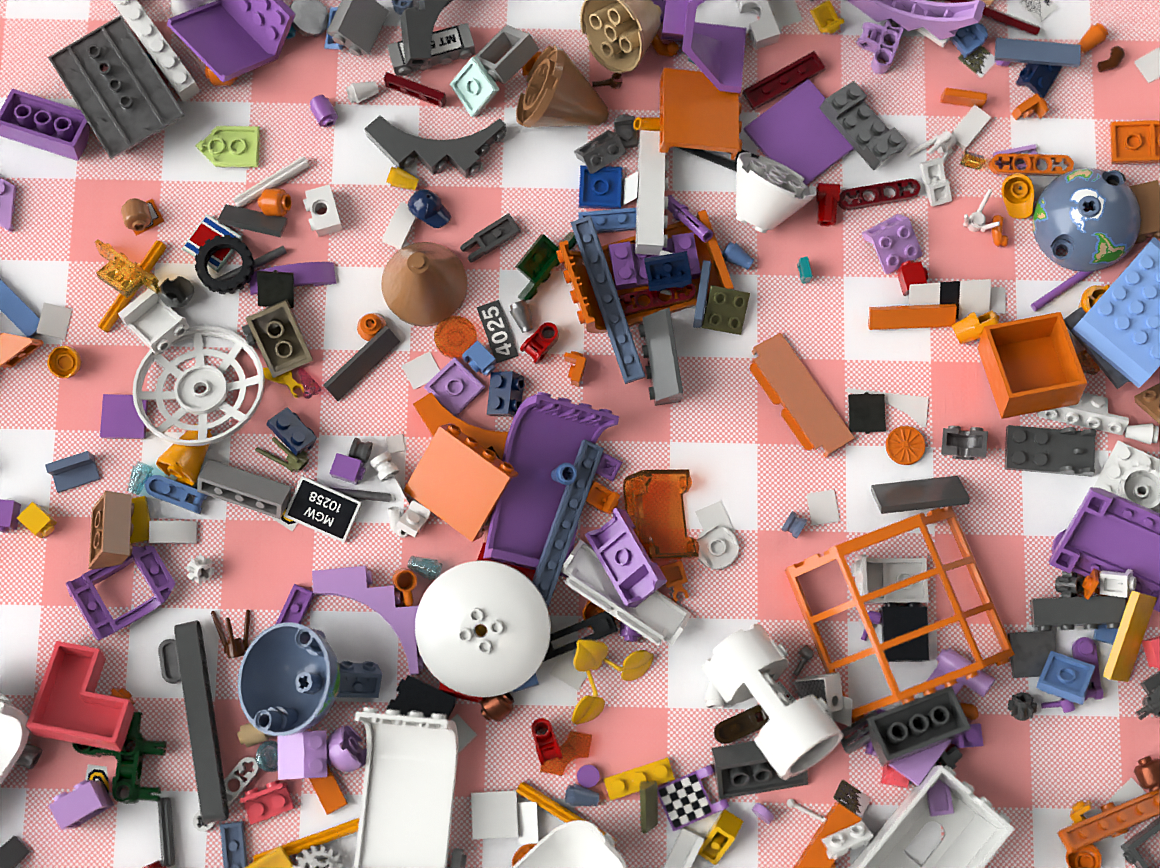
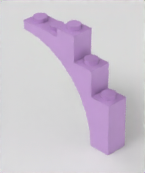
[847,0,985,40]
[312,566,424,676]

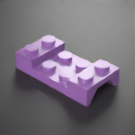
[608,232,701,290]
[585,508,667,608]

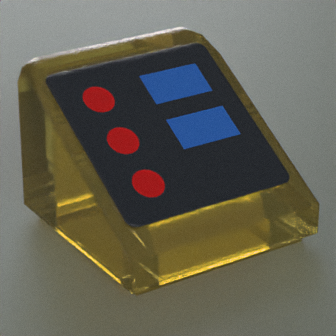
[960,150,986,170]

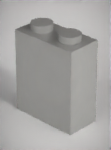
[326,0,389,56]

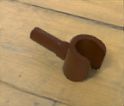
[593,73,622,89]

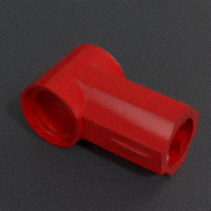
[816,183,840,226]

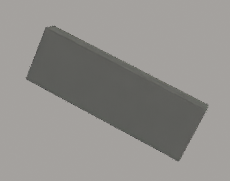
[218,204,287,238]

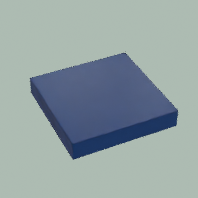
[579,165,623,209]

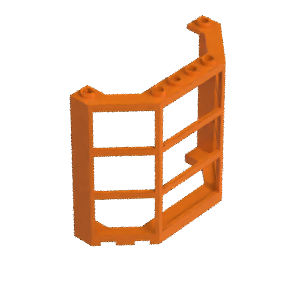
[785,506,1015,722]

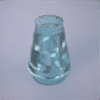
[127,461,154,495]
[407,556,442,580]

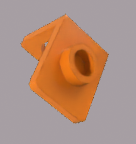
[1082,568,1108,600]

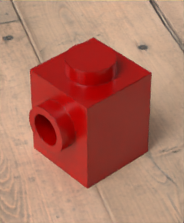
[897,260,928,296]

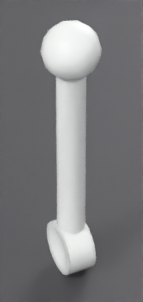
[787,799,826,822]

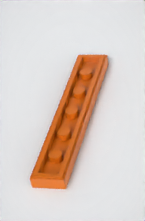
[1057,789,1160,854]

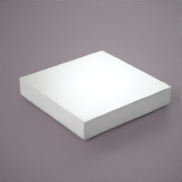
[471,791,518,839]

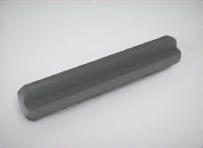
[158,797,175,867]

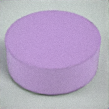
[752,803,774,824]

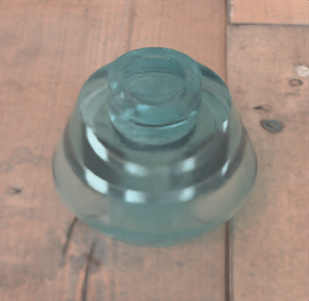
[256,741,278,772]

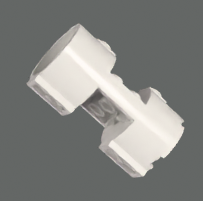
[701,624,843,780]

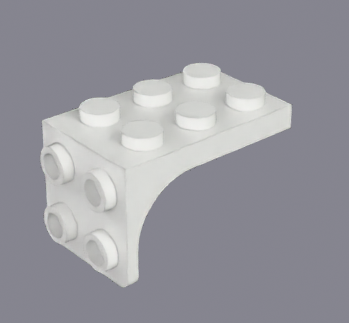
[851,555,929,604]

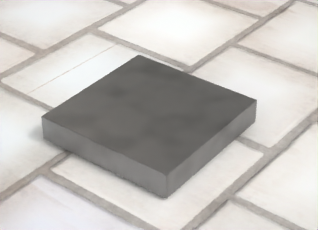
[1008,630,1056,678]

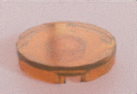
[434,316,477,359]

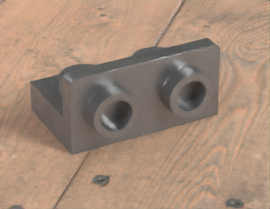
[574,130,626,174]

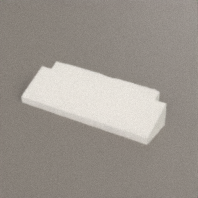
[561,540,692,646]

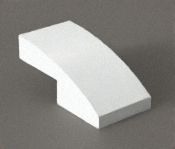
[919,158,952,207]
[382,202,418,249]
[149,521,197,544]

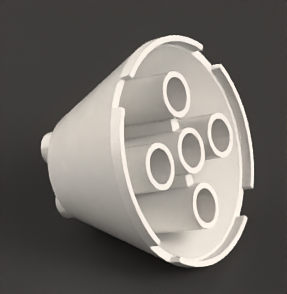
[735,152,817,233]

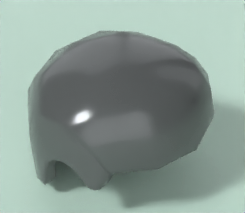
[158,276,194,308]

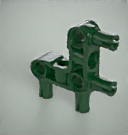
[73,712,167,804]

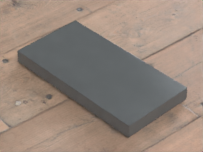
[871,476,970,514]

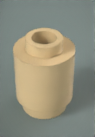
[237,723,272,748]

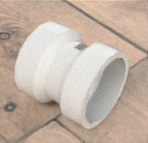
[370,452,400,482]

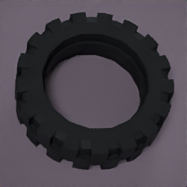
[195,235,255,294]

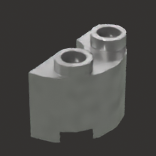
[941,426,988,460]

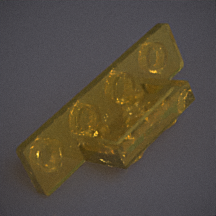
[95,239,160,298]

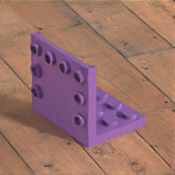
[167,0,296,82]

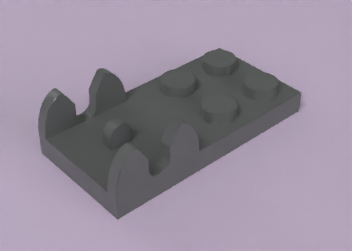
[1005,425,1096,477]

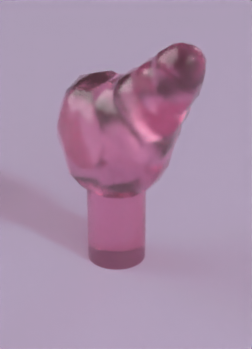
[298,368,321,399]

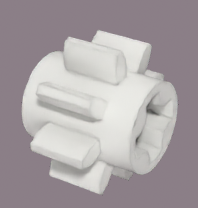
[185,555,215,584]

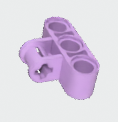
[856,18,904,74]

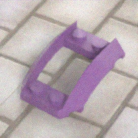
[66,546,176,641]

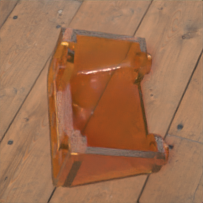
[623,469,699,562]

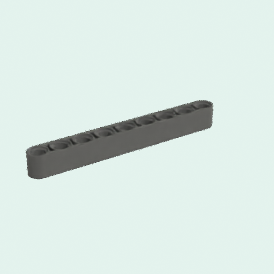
[174,620,229,824]

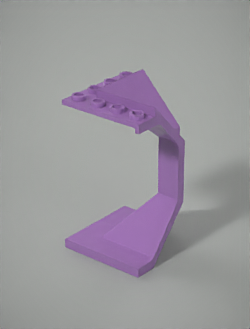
[661,0,746,93]

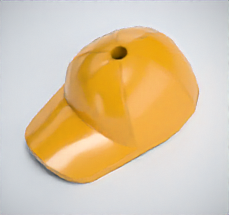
[1001,173,1034,219]

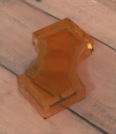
[540,731,592,776]

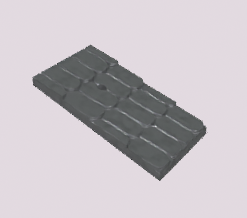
[48,15,186,160]

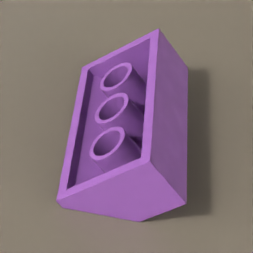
[0,88,90,161]

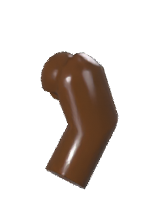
[1097,46,1125,72]

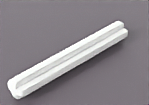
[233,156,309,208]

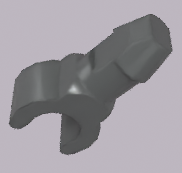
[242,324,256,346]

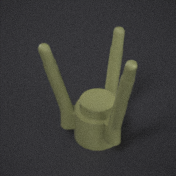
[255,437,309,473]

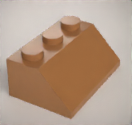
[89,490,134,570]

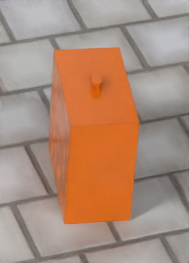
[977,312,1087,419]

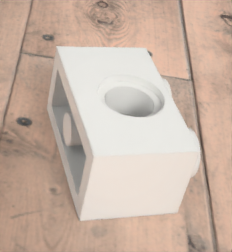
[303,184,343,237]

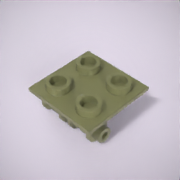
[702,285,750,335]

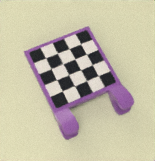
[658,765,729,831]

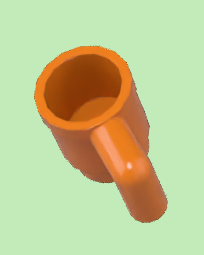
[392,568,417,606]

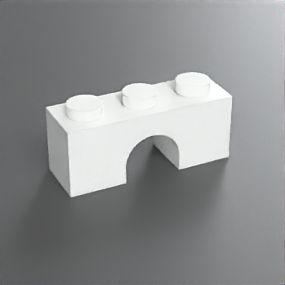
[735,0,782,50]

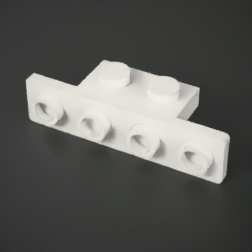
[1037,392,1129,435]

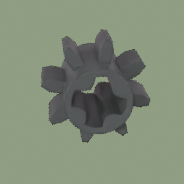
[1055,571,1083,598]
[1007,692,1037,721]

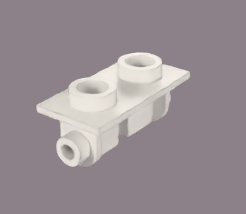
[821,821,874,860]

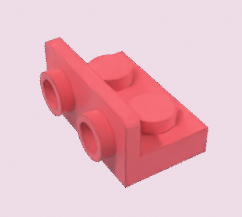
[240,780,295,825]

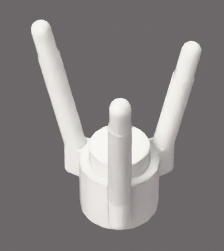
[907,131,957,163]
[963,189,1000,232]

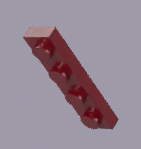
[742,51,825,110]

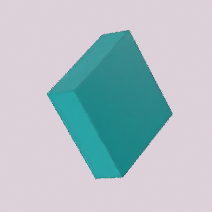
[797,256,813,284]

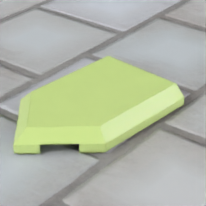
[195,126,260,167]

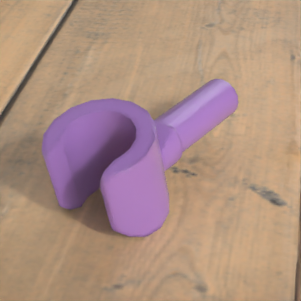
[861,611,881,641]
[1041,698,1075,713]

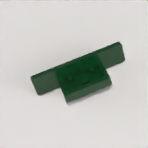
[515,232,577,300]

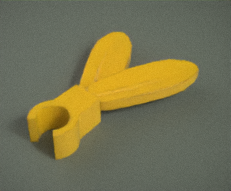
[263,367,305,398]

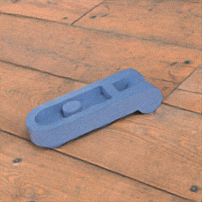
[145,475,208,514]

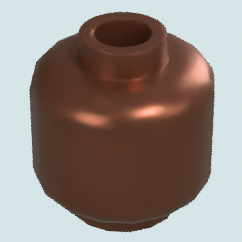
[481,692,514,722]
[1134,756,1160,792]

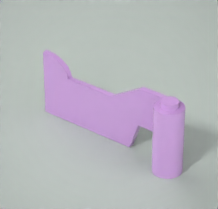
[873,648,996,786]

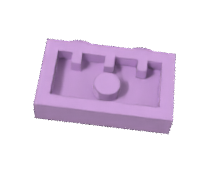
[862,214,922,274]

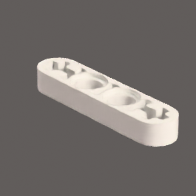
[192,757,260,832]

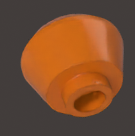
[357,313,387,341]

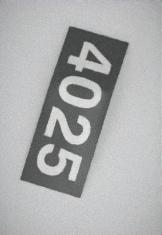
[477,300,518,364]

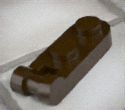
[713,704,771,744]

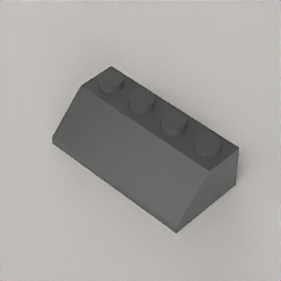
[639,308,683,406]
[867,686,971,767]
[711,741,808,799]

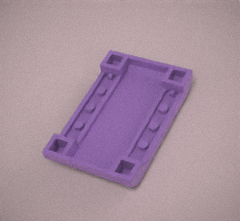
[1049,487,1160,612]

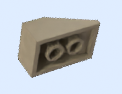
[245,299,313,378]

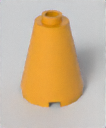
[156,424,213,486]

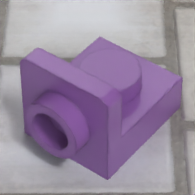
[951,723,983,748]

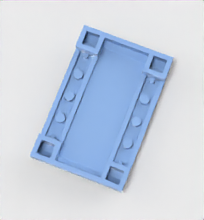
[1071,237,1160,388]

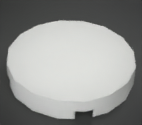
[695,526,739,570]

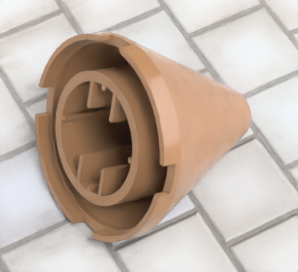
[516,45,609,128]
[381,242,468,327]

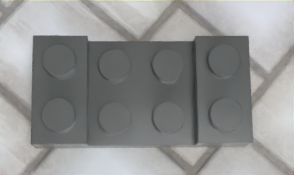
[819,81,908,171]

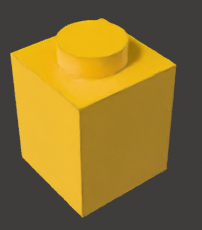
[17,502,57,539]

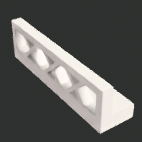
[663,828,704,868]

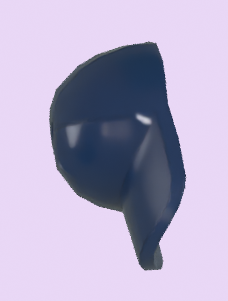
[408,189,451,228]

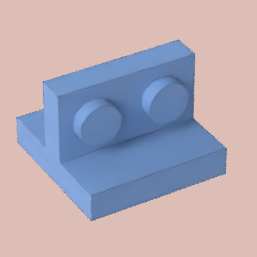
[1036,651,1095,705]

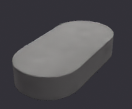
[158,639,181,684]

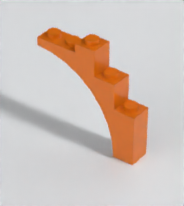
[413,393,509,461]

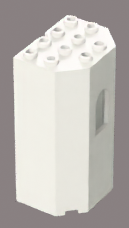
[849,765,1015,868]

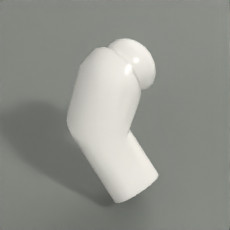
[388,506,409,538]

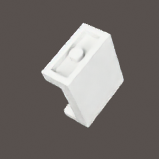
[118,286,190,356]

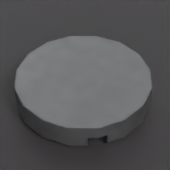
[289,0,329,37]

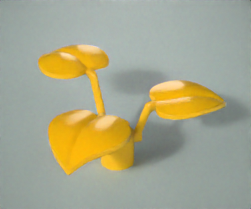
[571,640,654,725]

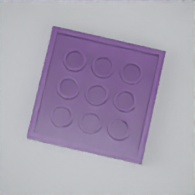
[743,79,854,185]

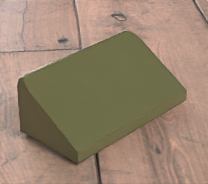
[640,781,658,833]

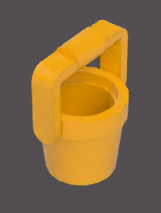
[952,311,1000,345]

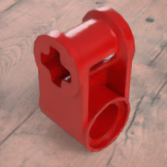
[520,322,559,364]
[531,718,563,765]

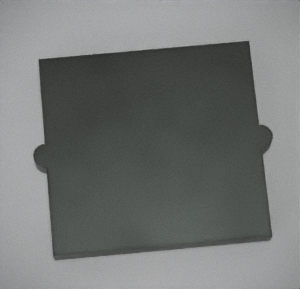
[257,270,294,308]
[848,392,886,434]

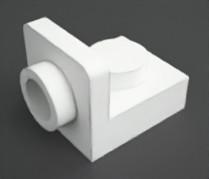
[396,499,431,538]
[1100,569,1136,598]

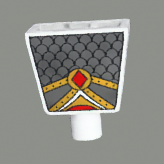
[794,672,844,723]

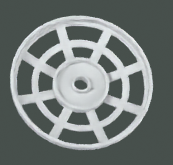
[133,326,265,446]

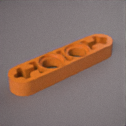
[989,153,1074,176]

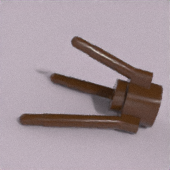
[211,610,250,659]

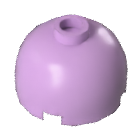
[326,725,367,772]

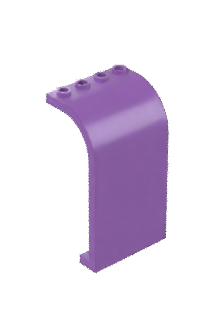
[483,392,619,577]

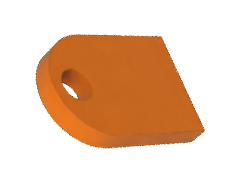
[1109,120,1160,164]

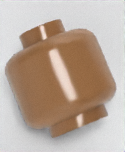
[121,198,152,231]

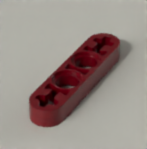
[838,179,921,210]
[618,283,696,316]

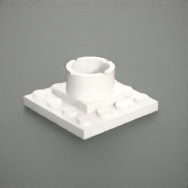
[1093,441,1160,513]

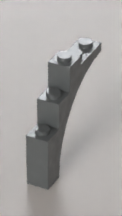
[400,0,453,66]
[365,115,506,178]

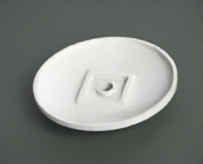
[415,560,551,697]

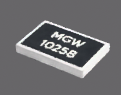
[284,476,363,543]

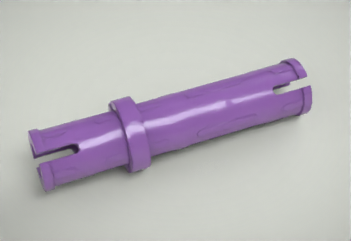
[667,195,713,242]

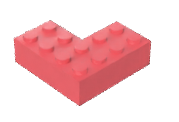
[26,641,135,752]

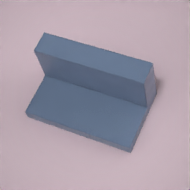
[45,451,100,493]

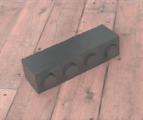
[1030,596,1126,631]

